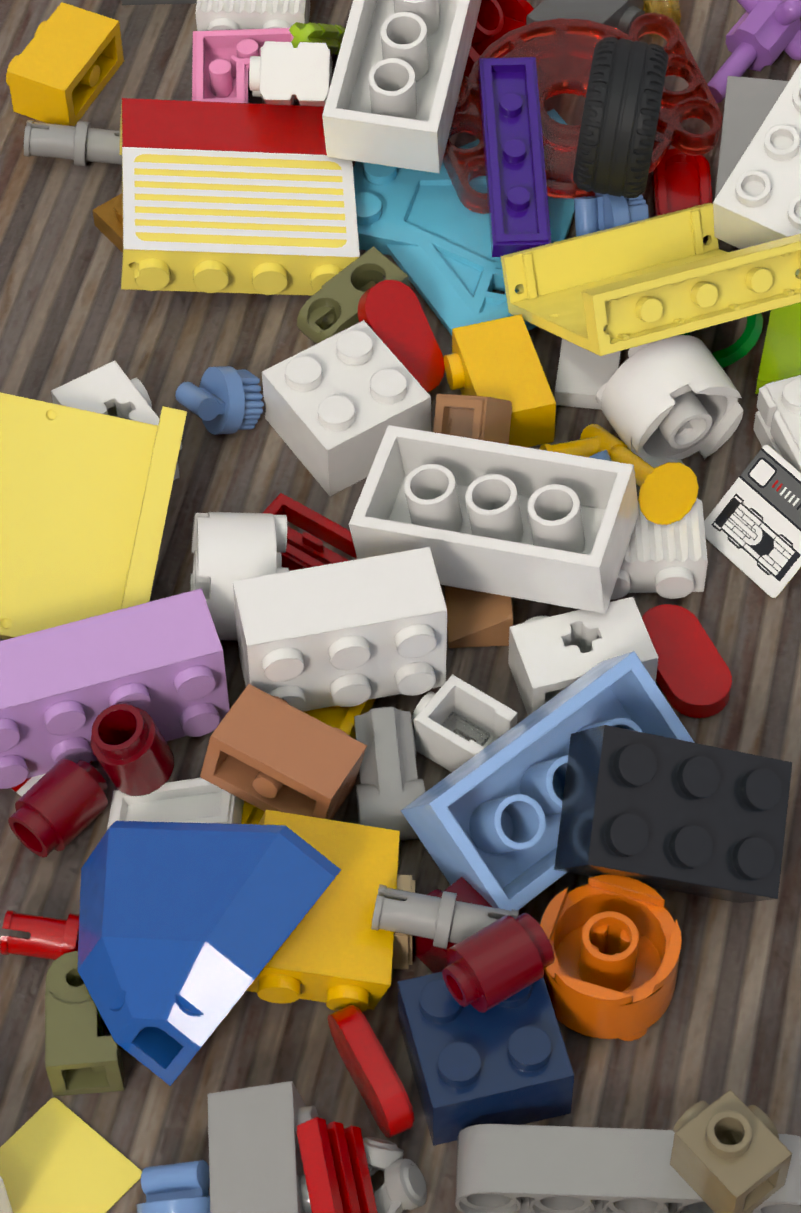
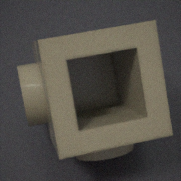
[670,1089,792,1213]

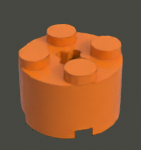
[540,874,682,1041]

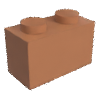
[200,684,367,820]

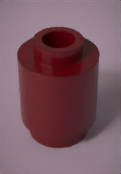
[91,704,174,796]
[8,759,108,857]
[442,913,555,1013]

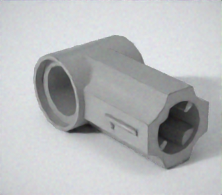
[354,707,425,841]

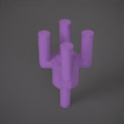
[703,0,801,103]

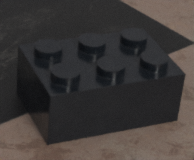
[554,725,792,903]

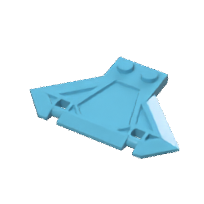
[353,109,583,336]

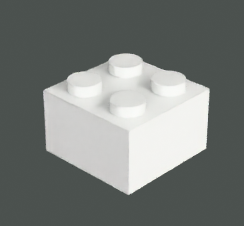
[262,320,431,496]

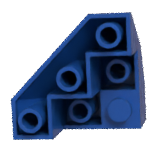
[77,821,341,1086]

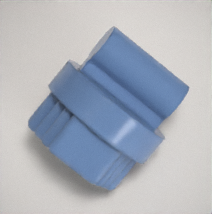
[574,193,649,237]
[175,366,264,435]
[136,1160,210,1213]

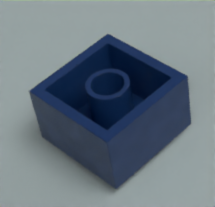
[398,972,574,1146]

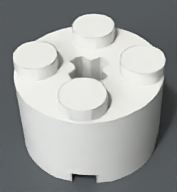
[595,335,743,468]
[190,512,289,641]

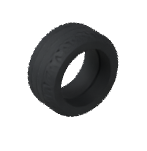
[573,37,669,198]

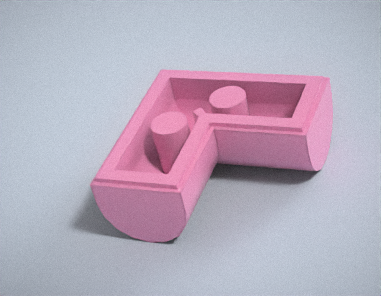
[192,28,294,103]

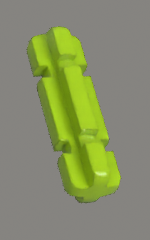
[289,22,346,55]

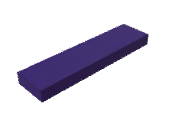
[478,57,551,257]

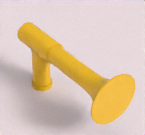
[539,424,699,525]

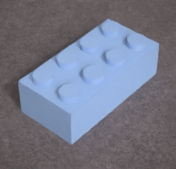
[401,651,695,911]

